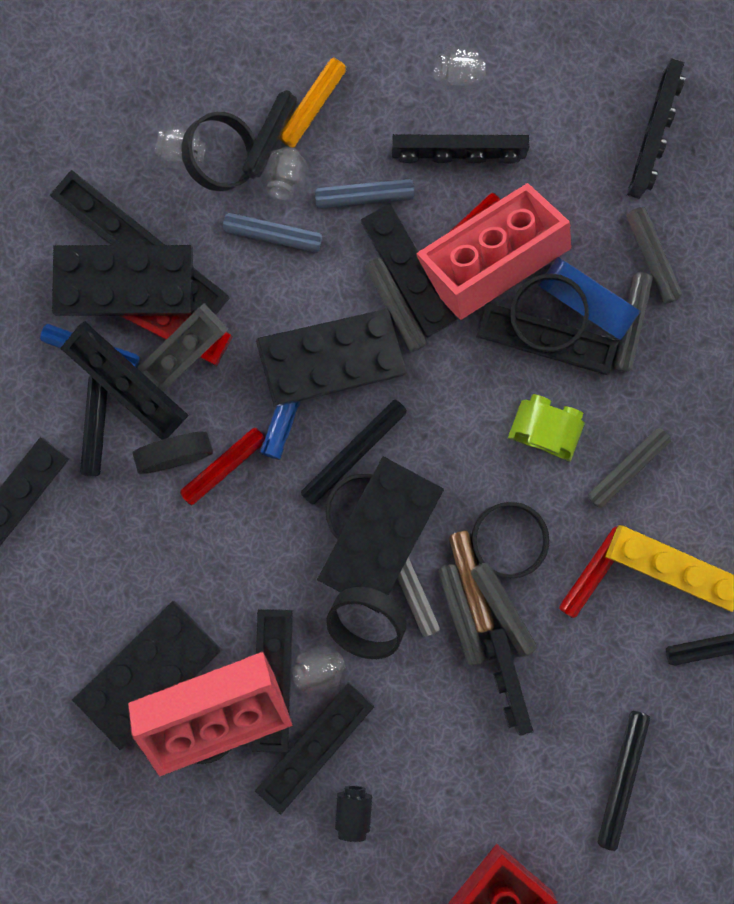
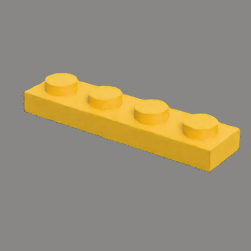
[605,525,734,612]

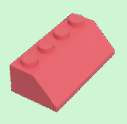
[416,183,571,320]
[128,652,292,776]

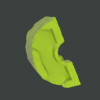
[508,394,585,462]

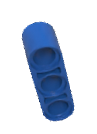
[538,257,641,340]

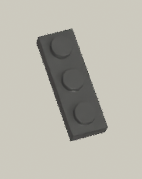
[137,303,229,391]

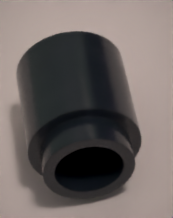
[335,786,372,842]

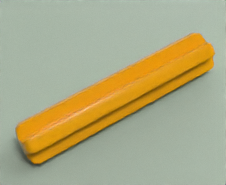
[280,58,346,148]

